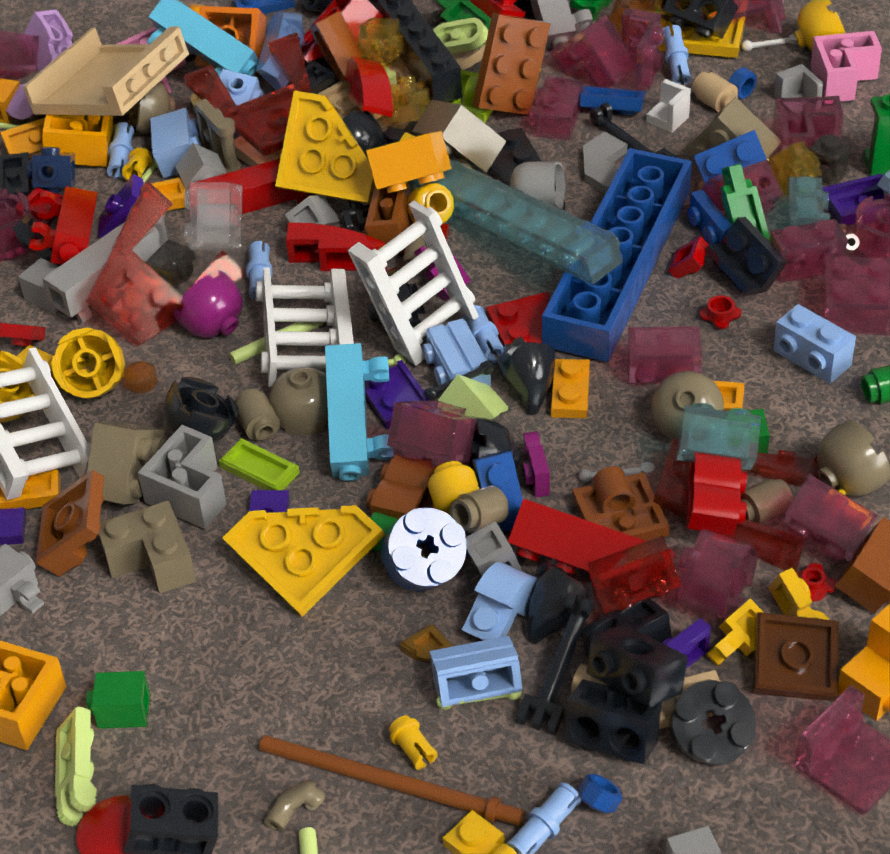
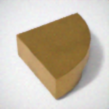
[400,624,453,662]

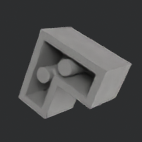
[138,425,227,529]

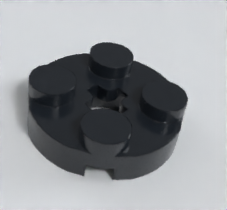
[669,680,756,767]

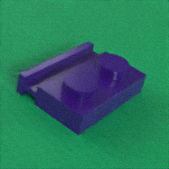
[820,173,890,225]
[365,360,433,430]

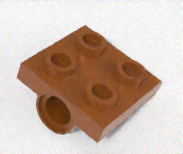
[572,466,670,541]

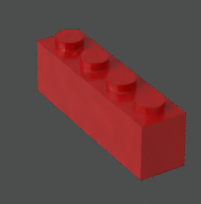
[508,498,675,597]

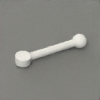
[741,34,798,52]

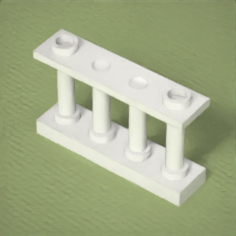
[348,201,479,366]
[255,267,354,387]
[0,347,91,500]

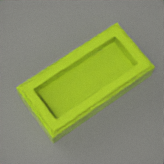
[219,438,300,490]

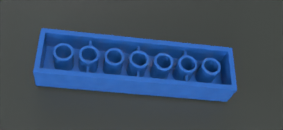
[542,148,692,362]

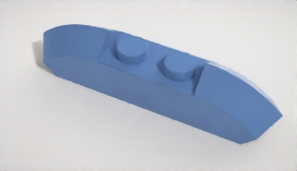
[256,12,304,91]

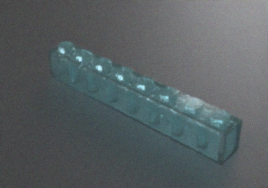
[414,159,623,285]

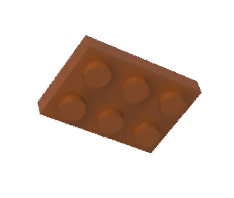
[472,13,551,115]

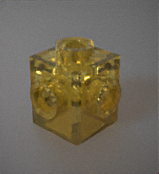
[357,18,404,66]
[390,76,431,123]
[765,141,822,195]

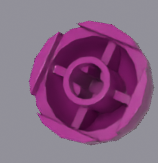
[174,270,243,339]

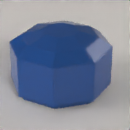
[728,67,757,100]
[578,774,623,813]

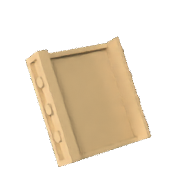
[23,26,189,116]

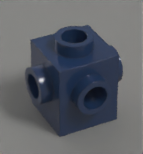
[27,147,76,193]

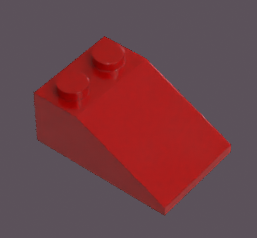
[298,0,384,63]

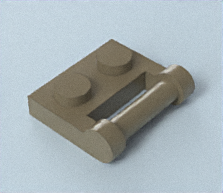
[195,99,241,173]

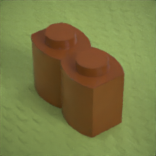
[366,453,439,519]

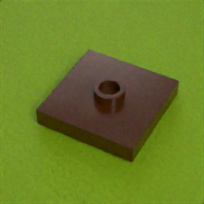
[753,612,839,701]

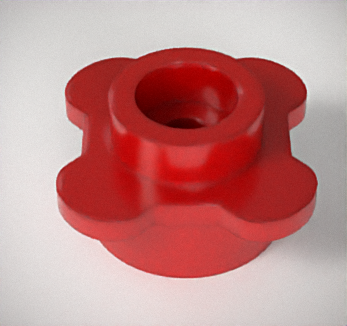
[700,295,742,329]
[795,563,837,602]

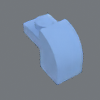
[462,562,538,640]

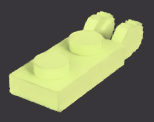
[55,706,97,827]

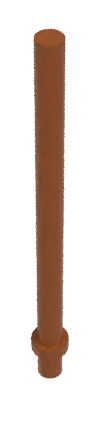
[259,735,525,827]

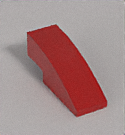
[345,56,393,117]
[286,222,387,271]

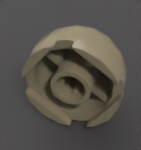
[125,81,175,136]
[269,367,328,436]
[651,370,725,444]
[817,420,890,497]

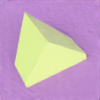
[428,374,508,438]

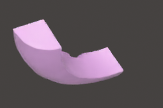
[6,9,73,120]

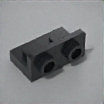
[705,217,788,294]

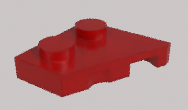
[486,292,550,346]

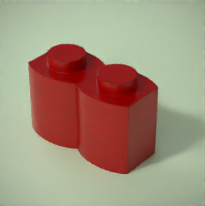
[686,452,747,536]

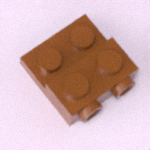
[35,469,104,577]

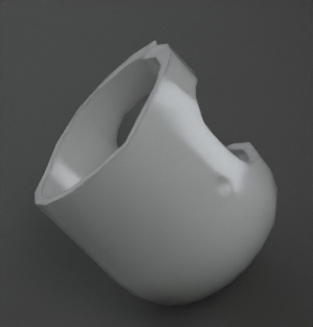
[510,161,566,209]

